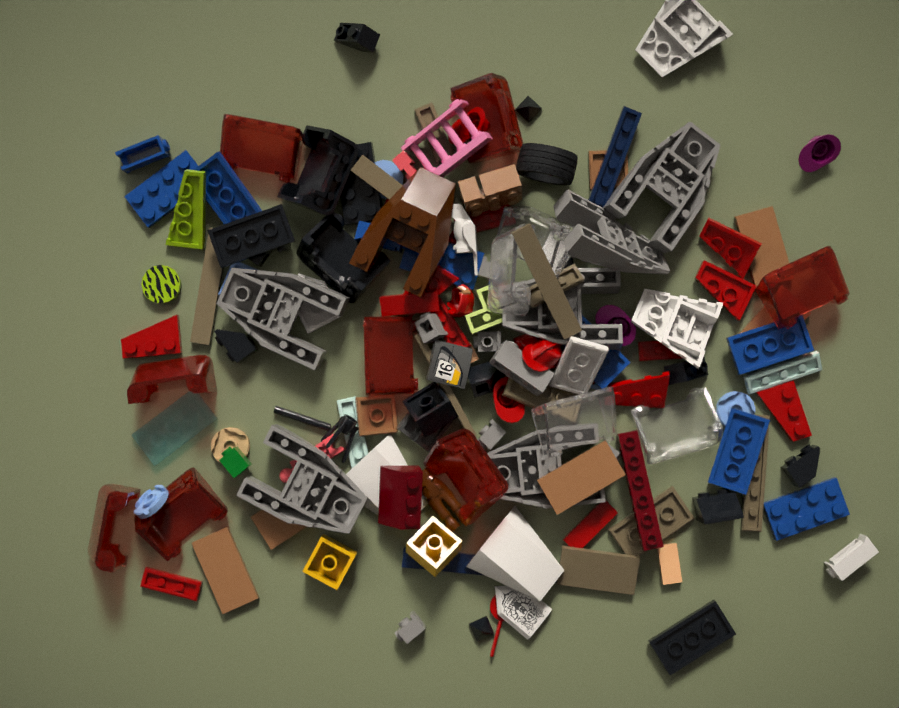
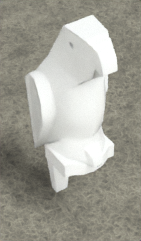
[452,204,478,276]

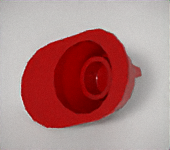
[448,107,491,144]
[522,339,562,372]
[493,377,525,423]

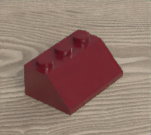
[378,465,423,530]

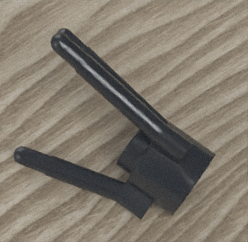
[321,414,359,463]

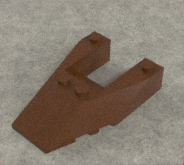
[349,167,456,299]

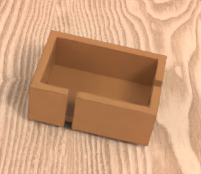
[458,164,522,217]

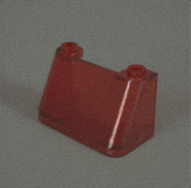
[450,73,523,164]
[220,114,303,182]
[755,246,850,329]
[364,316,418,396]
[127,355,217,404]
[423,429,508,526]
[134,467,228,561]
[88,484,140,573]

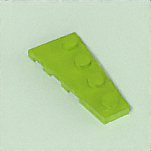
[165,170,206,250]

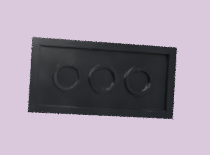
[341,142,382,225]
[207,204,296,268]
[648,600,736,675]

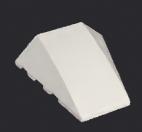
[635,0,733,77]
[631,289,723,369]
[346,433,428,515]
[466,506,564,601]

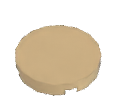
[211,427,250,464]

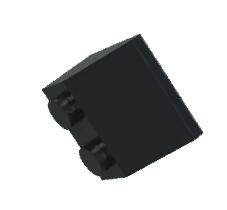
[402,382,459,437]
[692,488,744,525]

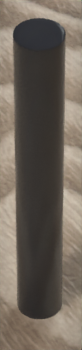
[273,406,331,431]

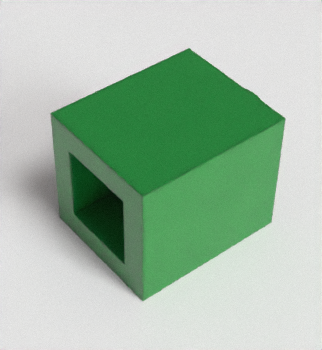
[219,446,252,478]

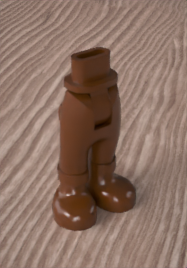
[422,468,475,532]

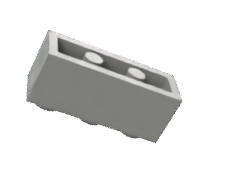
[489,340,555,396]

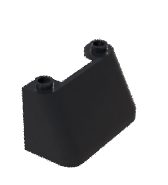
[277,125,358,215]
[296,212,390,303]

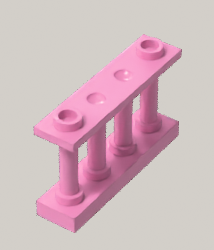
[401,99,493,178]

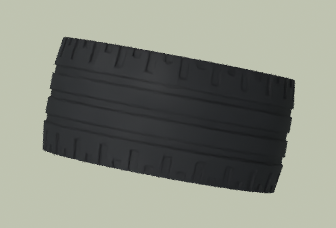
[516,143,578,185]

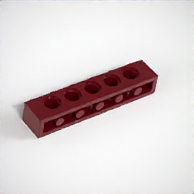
[616,430,664,551]

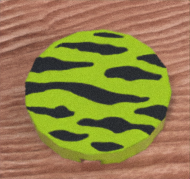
[141,265,182,304]

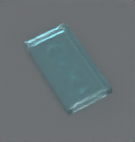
[132,388,218,466]

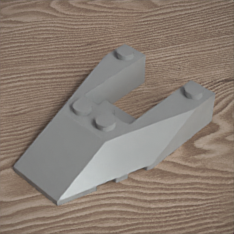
[603,122,720,253]
[553,189,670,274]
[216,268,350,370]
[502,268,623,350]
[481,423,606,509]
[236,424,368,534]

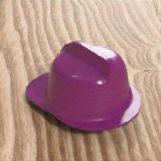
[798,134,841,172]
[595,305,636,346]

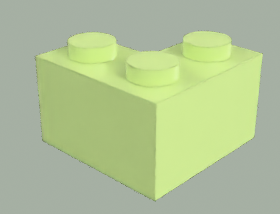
[465,283,502,335]

